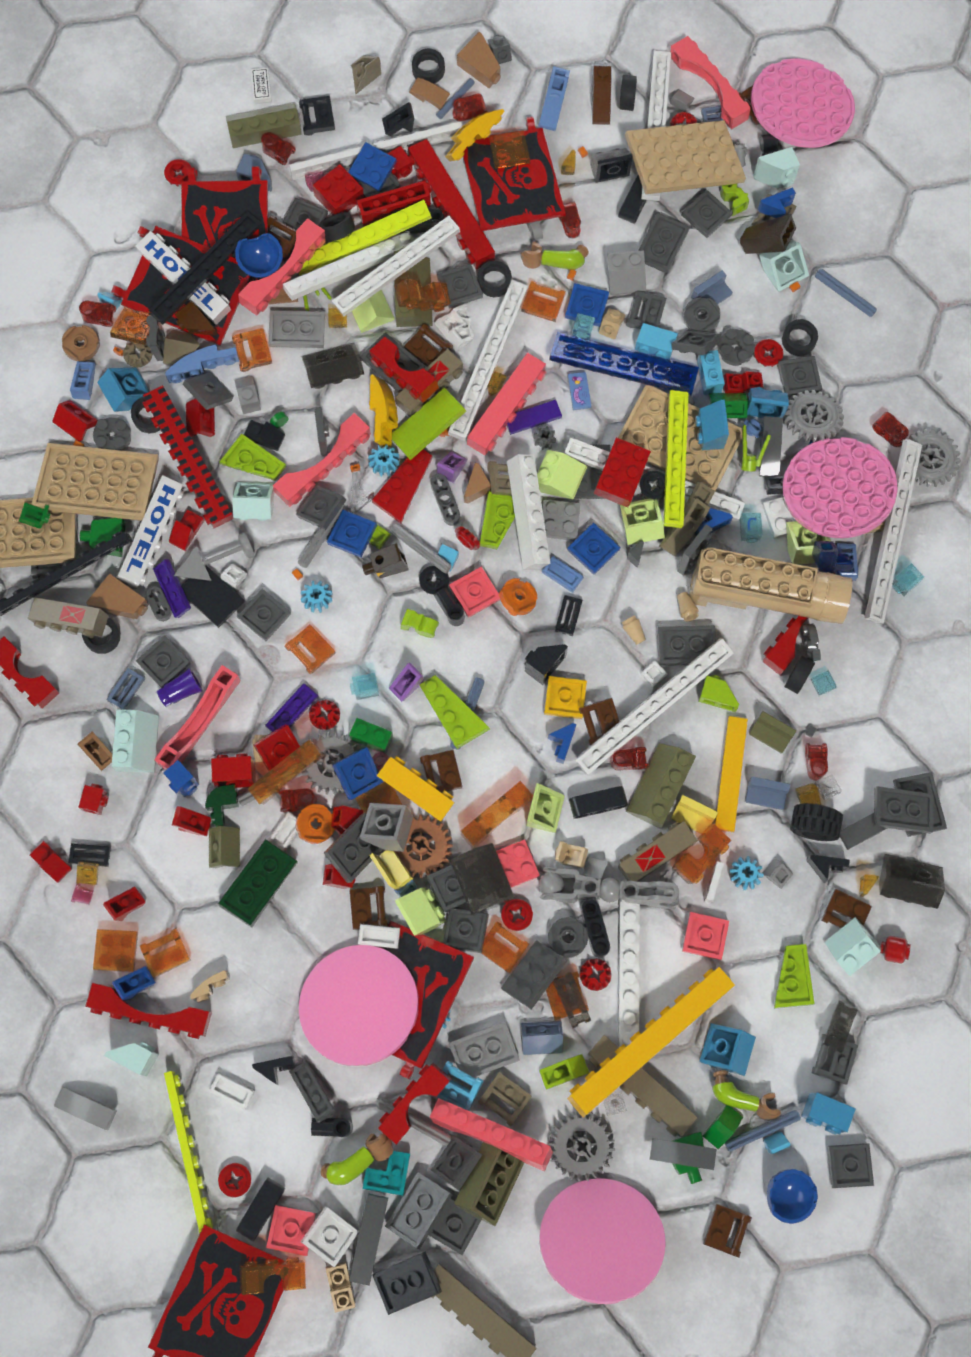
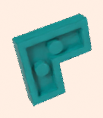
[362,1151,410,1196]

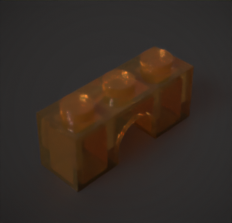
[394,279,451,312]
[671,824,731,884]
[239,1257,306,1295]

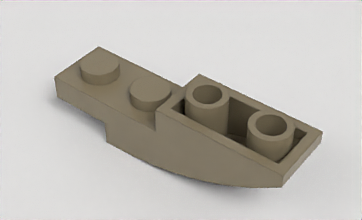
[659,482,715,556]

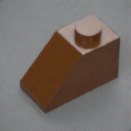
[175,301,218,336]

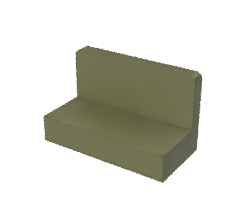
[749,711,796,753]
[209,826,240,868]

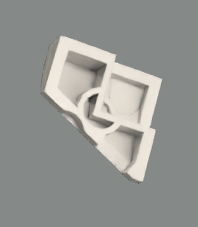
[435,303,474,351]

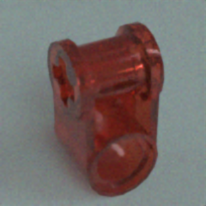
[453,94,488,122]
[261,132,296,165]
[559,202,581,238]
[79,300,116,327]
[872,412,909,447]
[805,743,828,781]
[610,747,649,771]
[278,788,317,812]

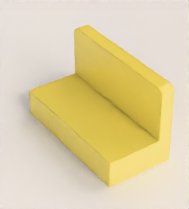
[671,795,718,836]
[369,850,413,891]

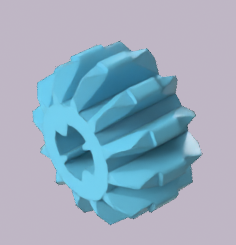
[368,444,400,477]
[301,581,333,613]
[729,856,764,890]

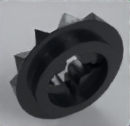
[639,470,665,501]
[419,566,449,595]

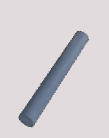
[436,78,475,119]

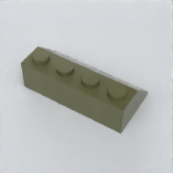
[226,103,302,148]
[394,251,433,327]
[626,743,696,829]
[454,1142,524,1226]

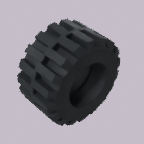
[790,803,843,841]

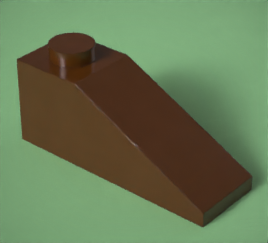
[592,66,611,125]

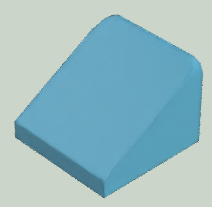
[97,292,122,310]
[437,544,459,572]
[763,1132,791,1154]

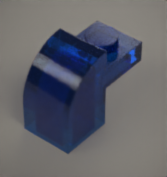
[812,541,853,573]

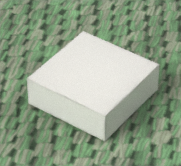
[220,563,247,588]
[640,661,668,688]

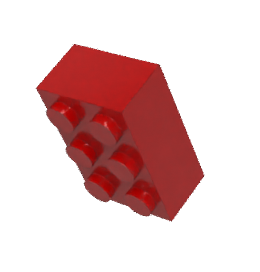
[594,437,651,508]

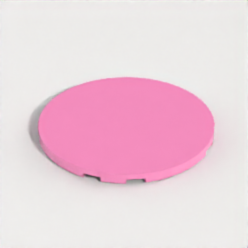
[751,58,855,148]
[783,437,898,538]
[299,945,419,1066]
[539,1178,666,1304]

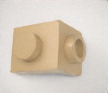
[599,308,626,340]
[555,841,588,869]

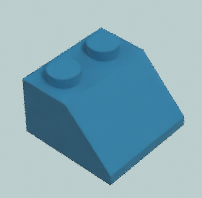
[97,367,150,412]
[747,387,789,418]
[695,400,729,450]
[700,1023,756,1076]

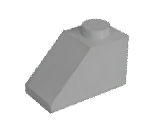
[234,376,261,414]

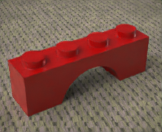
[369,337,439,403]
[0,636,59,709]
[322,806,363,889]
[378,1063,452,1145]

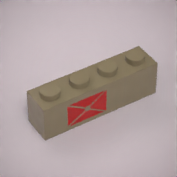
[395,349,463,417]
[28,597,109,638]
[618,821,698,882]

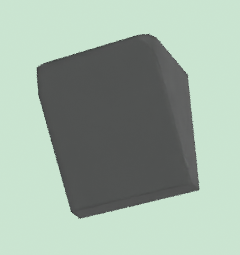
[628,541,644,568]

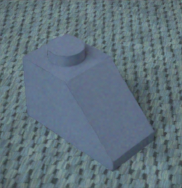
[236,154,272,192]

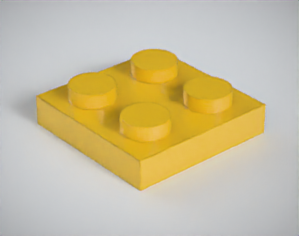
[544,676,587,719]

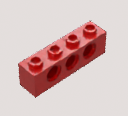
[357,180,431,227]

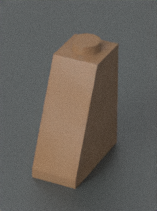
[457,32,501,88]
[86,574,149,619]

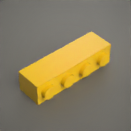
[377,756,455,822]

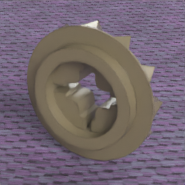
[123,339,153,368]

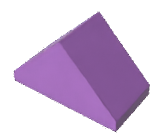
[437,451,468,484]
[389,662,423,702]

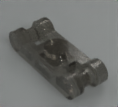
[552,972,591,1029]
[822,1000,858,1053]

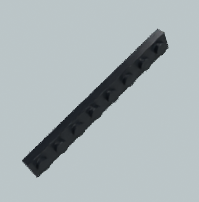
[149,211,261,325]
[0,531,133,616]

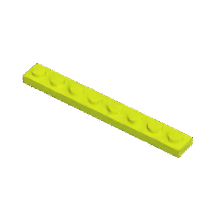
[299,200,432,275]
[663,390,689,528]
[164,1071,214,1233]

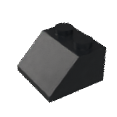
[590,148,633,183]
[525,644,568,685]

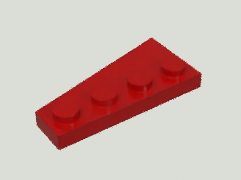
[372,449,432,524]

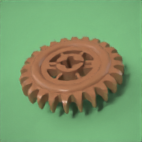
[395,814,453,879]

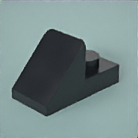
[382,102,415,136]
[244,420,285,451]
[807,854,850,883]
[252,1056,296,1085]

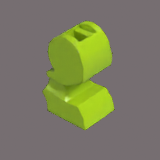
[720,184,749,217]
[401,609,439,638]

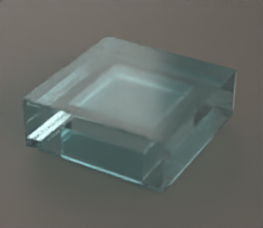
[810,670,837,696]

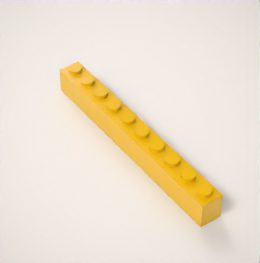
[567,967,735,1118]

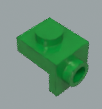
[18,503,51,529]

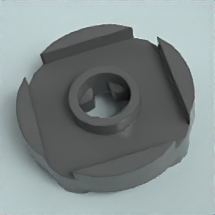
[684,297,720,332]
[718,329,755,366]
[93,417,131,451]
[802,623,821,662]
[548,917,588,958]

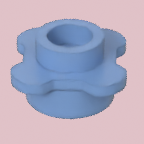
[744,419,762,438]

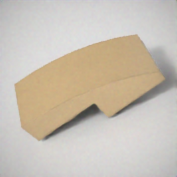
[190,970,230,1003]
[326,1262,356,1313]

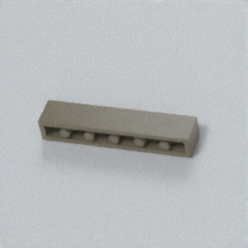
[587,1035,698,1137]
[432,1263,537,1357]

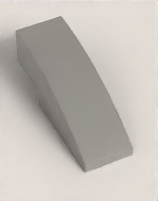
[54,1087,117,1130]

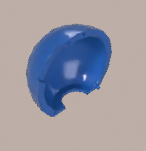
[235,233,283,278]
[767,1169,818,1224]

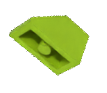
[698,675,739,712]
[539,1054,589,1090]

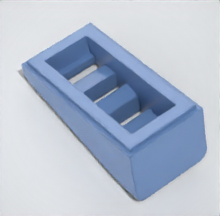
[70,361,96,400]
[836,543,858,581]

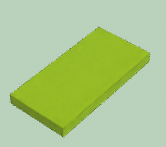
[392,388,467,460]

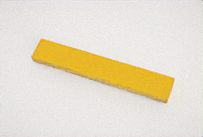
[714,716,748,833]

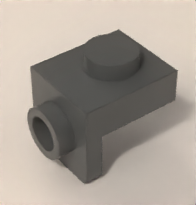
[488,36,512,64]

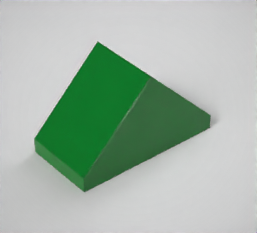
[702,1105,743,1150]

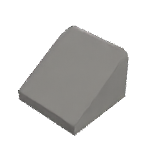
[670,90,694,112]
[582,857,608,880]
[763,859,793,889]

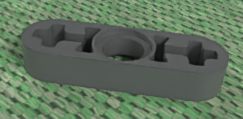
[431,474,460,526]

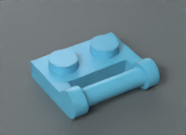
[437,1061,484,1111]

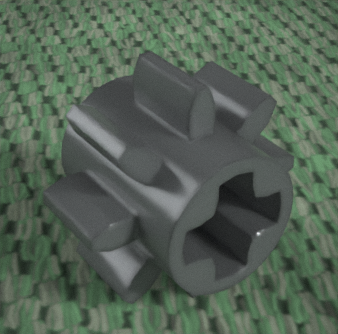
[533,426,556,450]

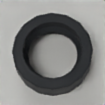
[412,48,445,84]
[619,75,637,111]
[319,212,355,242]
[477,260,512,298]
[782,319,818,356]
[131,397,160,434]
[82,618,121,654]
[784,656,815,694]

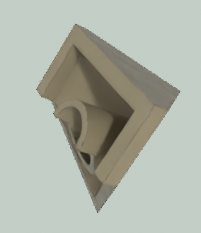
[350,55,381,95]
[163,330,200,365]

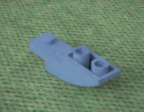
[538,66,570,131]
[165,344,239,383]

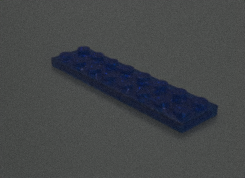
[549,332,699,396]

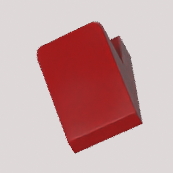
[169,510,205,551]
[172,806,211,837]
[30,841,72,883]
[103,886,146,921]

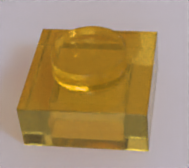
[328,308,347,328]
[76,862,99,885]

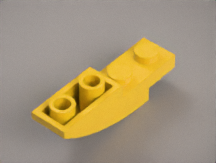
[445,109,505,162]
[369,374,398,447]

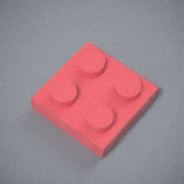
[449,566,500,618]
[489,840,540,891]
[682,912,729,960]
[266,1205,316,1256]

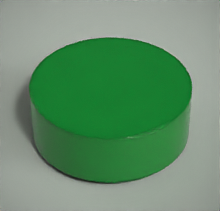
[270,412,289,429]

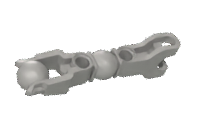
[539,867,679,909]

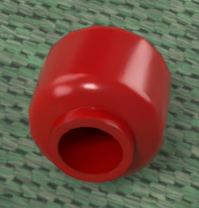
[880,936,911,964]

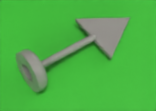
[174,533,255,581]

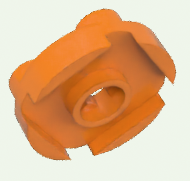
[499,578,537,616]
[296,804,335,844]

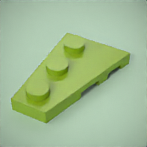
[219,433,287,481]

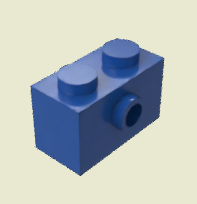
[163,760,199,798]

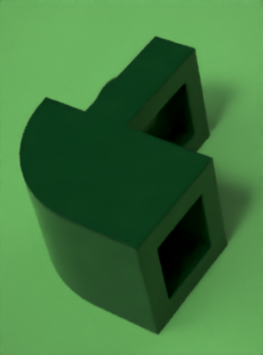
[205,784,239,827]

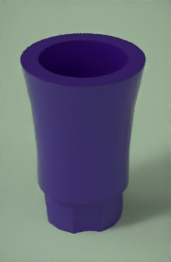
[156,668,203,707]

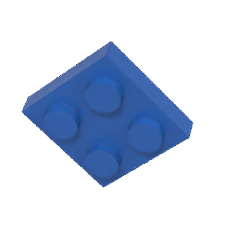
[348,142,397,192]
[565,283,609,327]
[327,510,377,558]
[567,522,621,575]
[332,747,383,800]

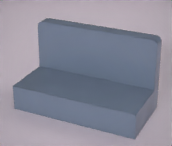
[691,270,733,304]
[745,777,790,810]
[521,1021,563,1055]

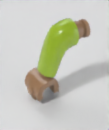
[521,241,589,270]
[712,1070,781,1120]
[321,1133,393,1185]

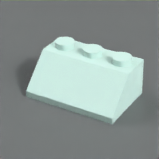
[112,709,159,773]

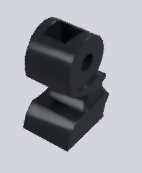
[760,134,780,156]

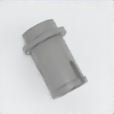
[734,143,747,167]

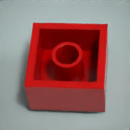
[313,164,364,215]
[211,753,256,788]

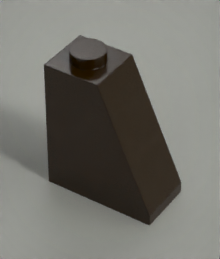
[740,214,796,254]

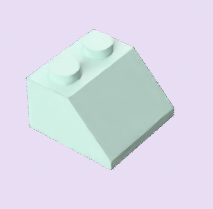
[753,147,800,189]
[759,240,809,292]
[232,482,275,521]
[825,917,882,976]
[104,1042,159,1076]

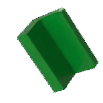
[709,393,748,418]

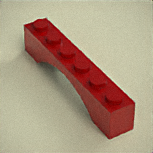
[763,573,837,676]
[85,983,212,1039]

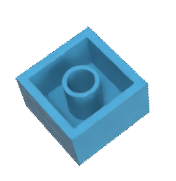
[801,1092,856,1135]

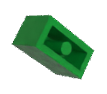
[349,718,393,755]

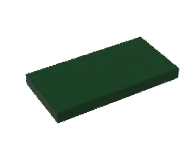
[218,839,298,927]

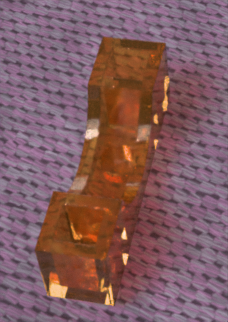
[248,740,325,805]
[460,781,533,849]

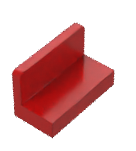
[186,398,215,437]
[52,400,98,442]

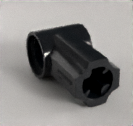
[434,588,465,626]
[311,1117,353,1137]

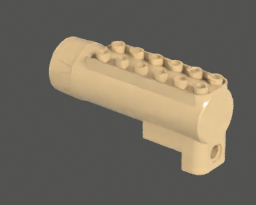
[689,548,852,624]

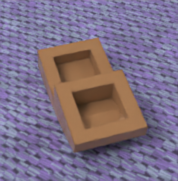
[409,78,450,110]

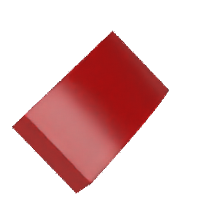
[723,371,764,393]

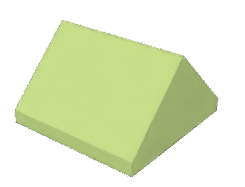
[352,290,395,333]
[526,783,565,833]

